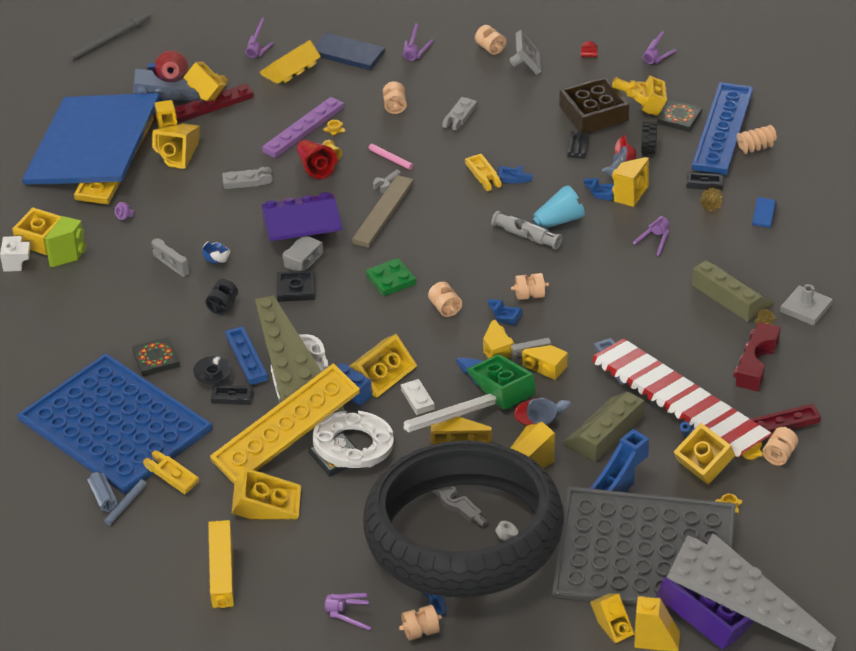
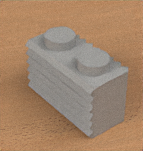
[283,236,323,271]

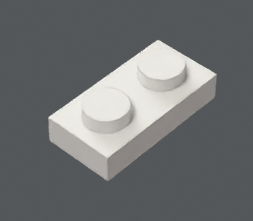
[401,379,435,415]

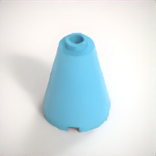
[532,185,585,229]

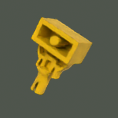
[183,62,228,101]
[612,76,667,116]

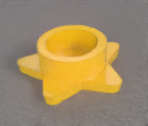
[323,120,345,136]
[743,442,763,460]
[715,493,743,514]

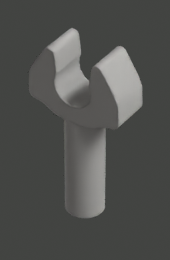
[373,169,401,193]

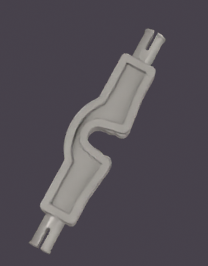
[432,486,489,528]

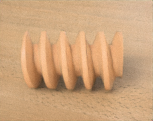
[737,125,777,154]

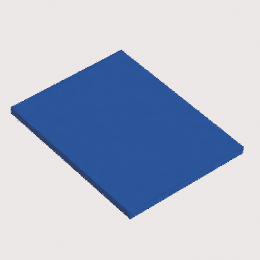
[22,93,161,185]
[17,353,213,495]

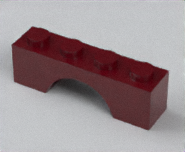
[733,322,781,392]

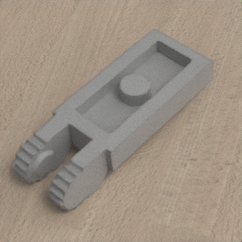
[442,97,477,131]
[222,167,273,189]
[151,238,189,277]

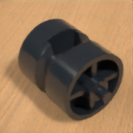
[205,279,239,315]

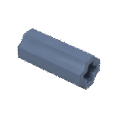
[87,471,118,513]

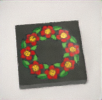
[657,100,702,132]
[132,337,180,376]

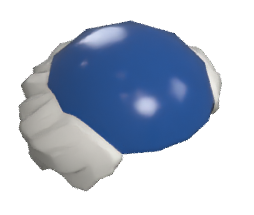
[202,241,230,264]

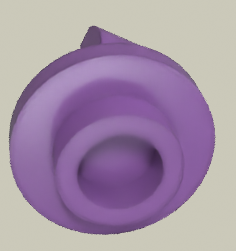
[115,202,135,220]

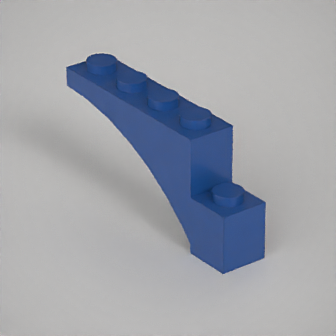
[589,429,649,492]

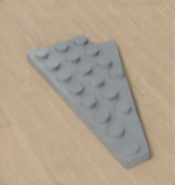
[667,534,836,651]

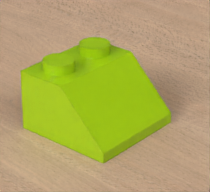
[44,216,87,267]

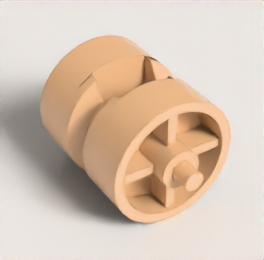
[475,25,506,55]
[383,82,407,114]
[511,273,549,300]
[428,282,462,317]
[399,605,442,641]

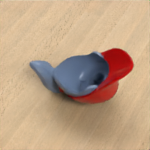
[602,135,637,177]
[514,398,571,426]

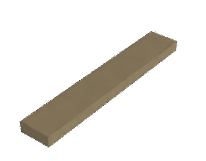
[352,175,414,248]

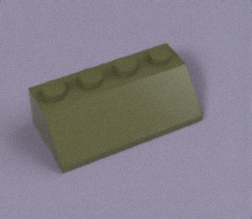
[692,260,774,322]
[563,392,644,462]

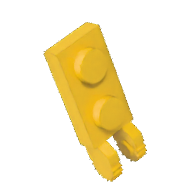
[465,154,502,191]
[143,450,199,494]

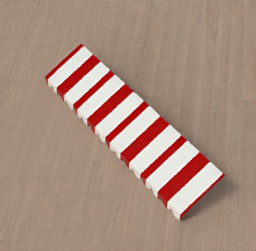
[593,338,773,457]

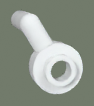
[496,521,518,541]

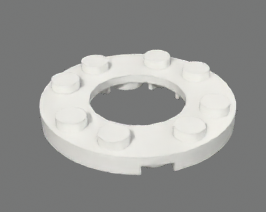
[313,411,394,468]

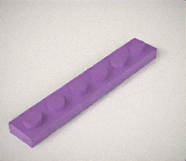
[262,97,344,159]

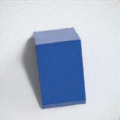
[752,197,777,228]

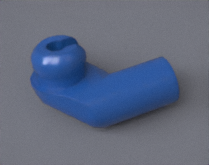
[680,422,695,437]

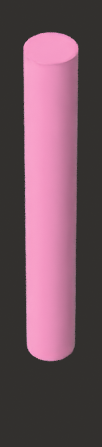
[369,144,413,170]

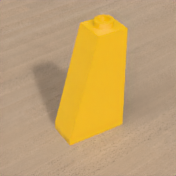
[209,520,234,608]

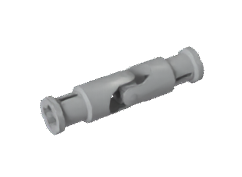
[491,211,563,250]

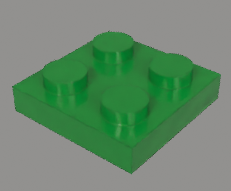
[366,258,416,297]

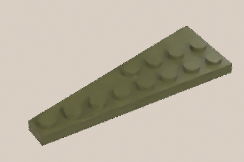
[255,295,344,413]

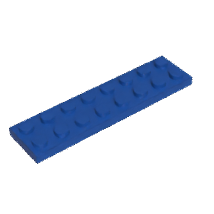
[692,82,753,175]

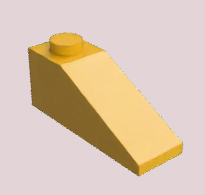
[431,416,492,445]

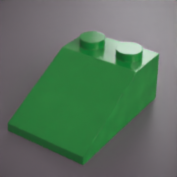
[467,354,536,410]

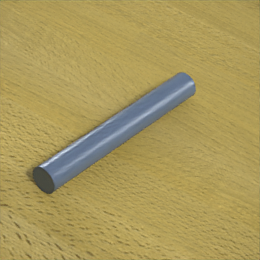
[104,480,147,526]

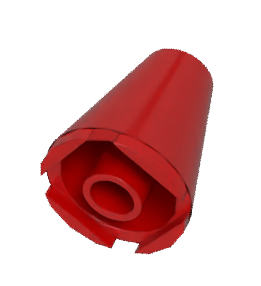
[155,51,189,82]
[296,140,338,179]

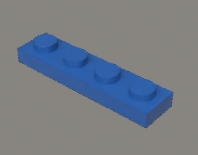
[225,326,268,385]

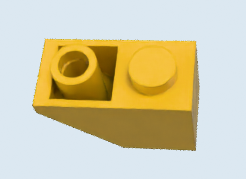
[154,100,177,129]
[483,320,514,359]
[522,345,568,380]
[590,594,635,643]

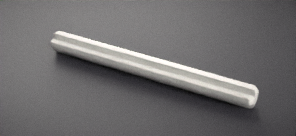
[403,394,496,432]

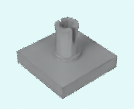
[509,30,542,75]
[780,284,833,326]

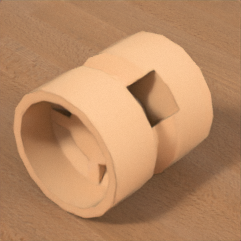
[762,427,798,466]

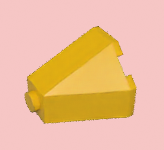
[152,124,200,169]
[511,422,555,468]
[634,596,680,651]

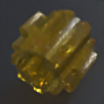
[700,188,723,211]

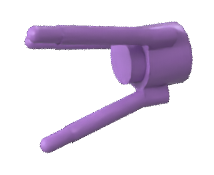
[245,18,274,58]
[402,23,434,61]
[642,31,676,64]
[633,216,670,256]
[325,593,371,630]

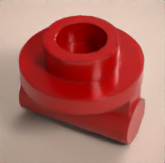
[581,41,598,57]

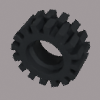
[641,121,658,154]

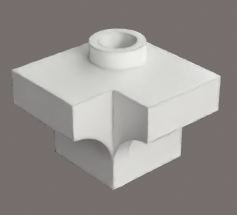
[0,236,31,271]

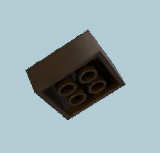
[559,76,629,134]

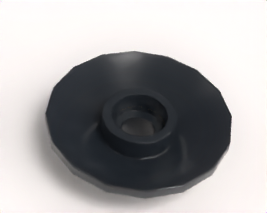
[193,356,232,384]

